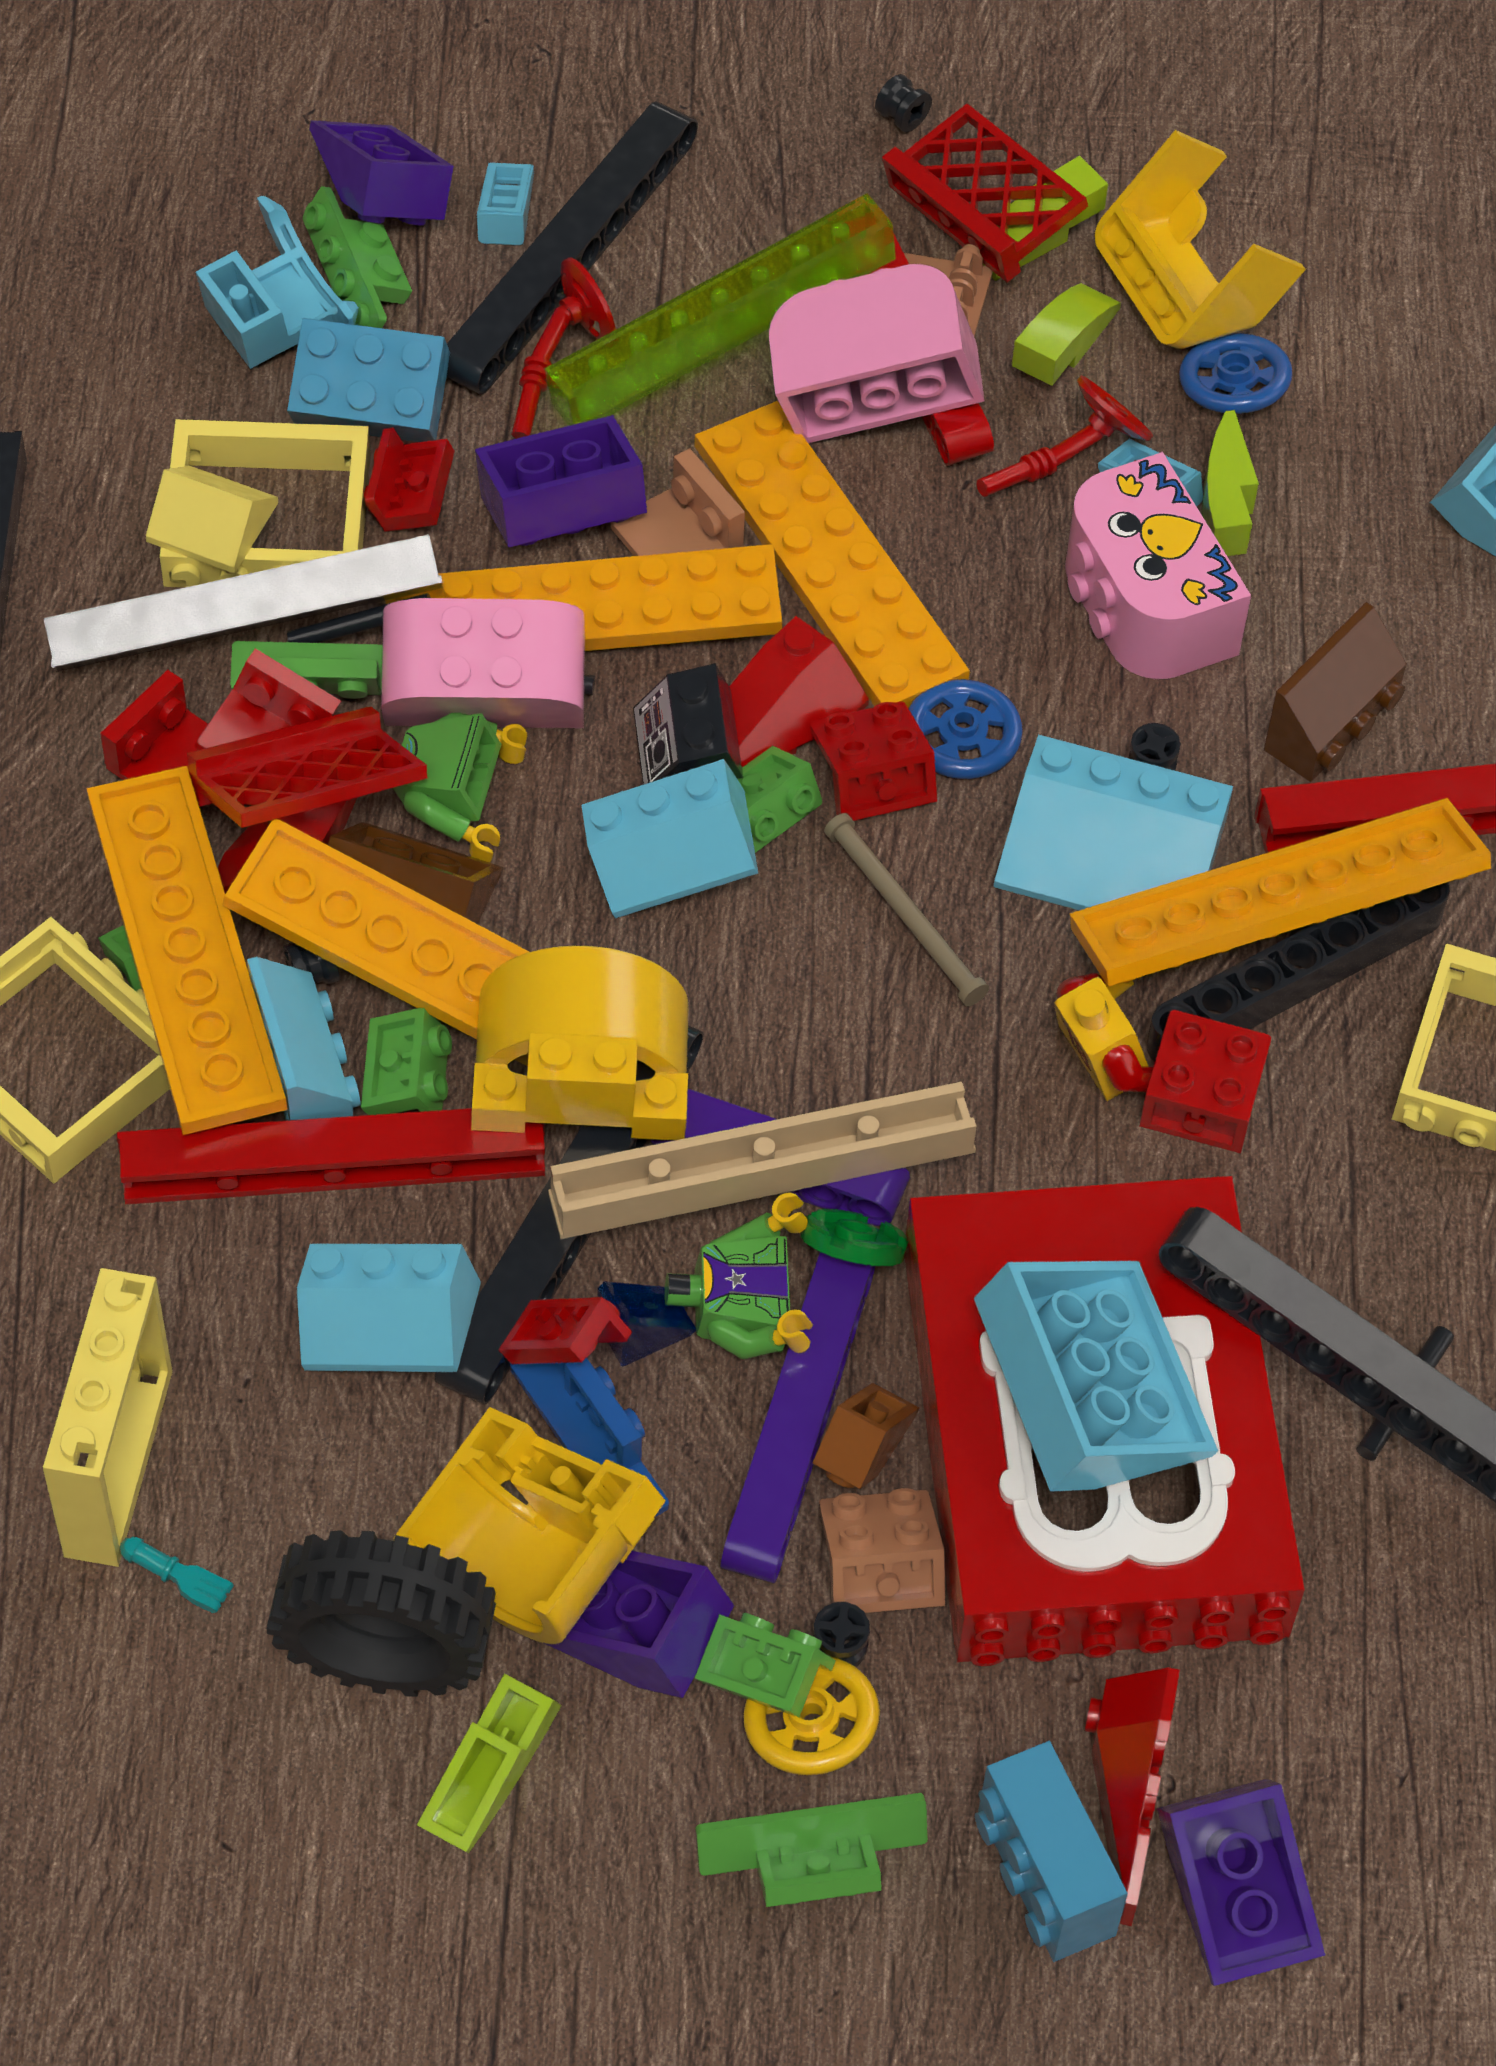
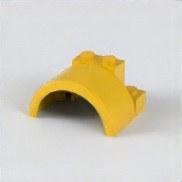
[471,946,689,1140]
[394,1407,666,1644]

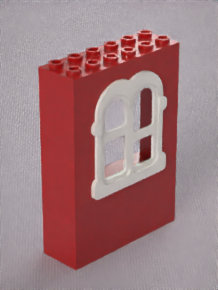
[905,1176,1305,1666]

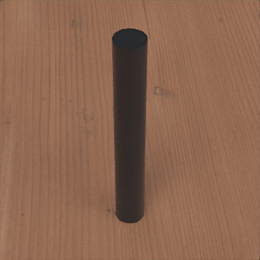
[287,593,431,643]
[1356,1326,1454,1461]

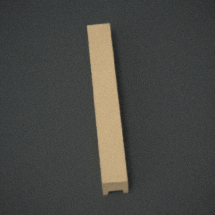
[548,1082,977,1239]

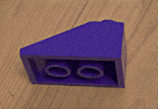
[309,120,454,225]
[544,1551,734,1698]
[1157,1779,1325,1986]

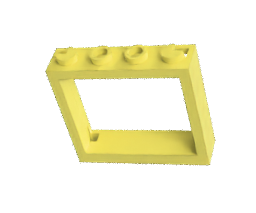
[160,419,371,587]
[0,917,170,1184]
[1392,944,1496,1151]
[43,1268,172,1567]

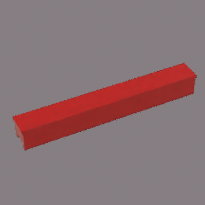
[1254,763,1496,853]
[117,1108,545,1205]

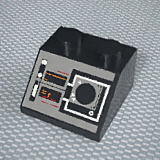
[633,663,743,785]

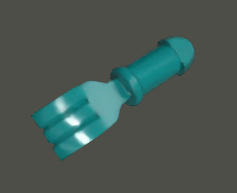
[120,1537,234,1613]

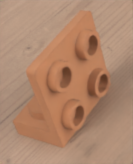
[611,448,745,556]
[819,1488,945,1613]

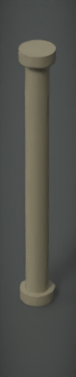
[824,813,989,1006]

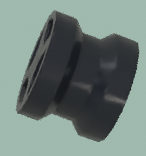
[875,74,932,132]
[1128,723,1181,771]
[283,942,340,984]
[813,1602,870,1667]

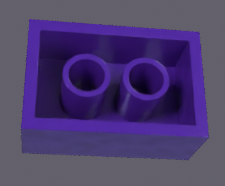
[475,415,647,548]

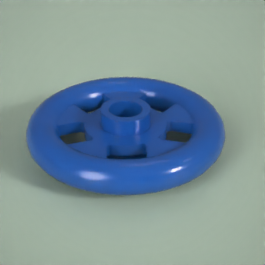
[1179,333,1293,414]
[909,679,1023,779]

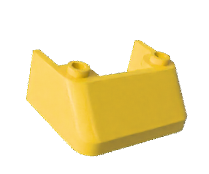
[1095,130,1306,349]

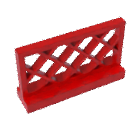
[882,103,1088,283]
[187,706,427,828]

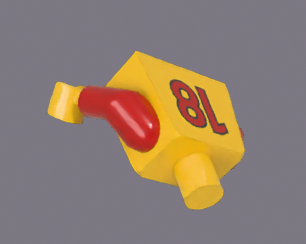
[1054,973,1154,1101]

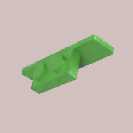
[303,186,412,328]
[230,641,383,699]
[695,1793,928,1907]

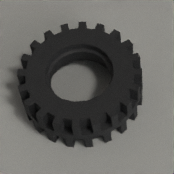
[266,1530,496,1697]

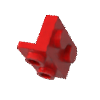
[364,428,455,532]

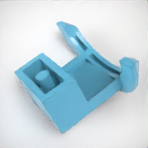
[196,196,359,369]

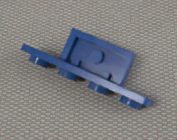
[510,1358,669,1518]

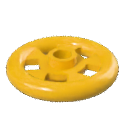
[744,1656,880,1775]

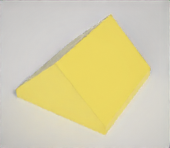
[146,466,278,574]

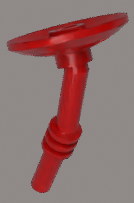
[511,257,616,439]
[976,375,1153,497]

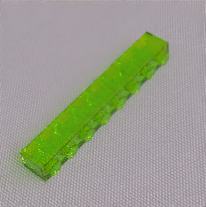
[545,193,896,426]

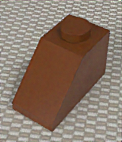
[813,1383,919,1489]

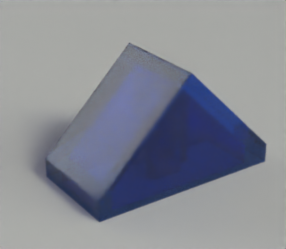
[597,1281,696,1367]

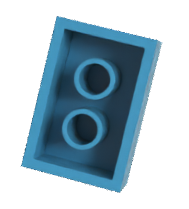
[287,318,450,442]
[975,1741,1128,1962]

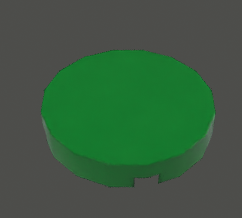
[800,1209,908,1266]

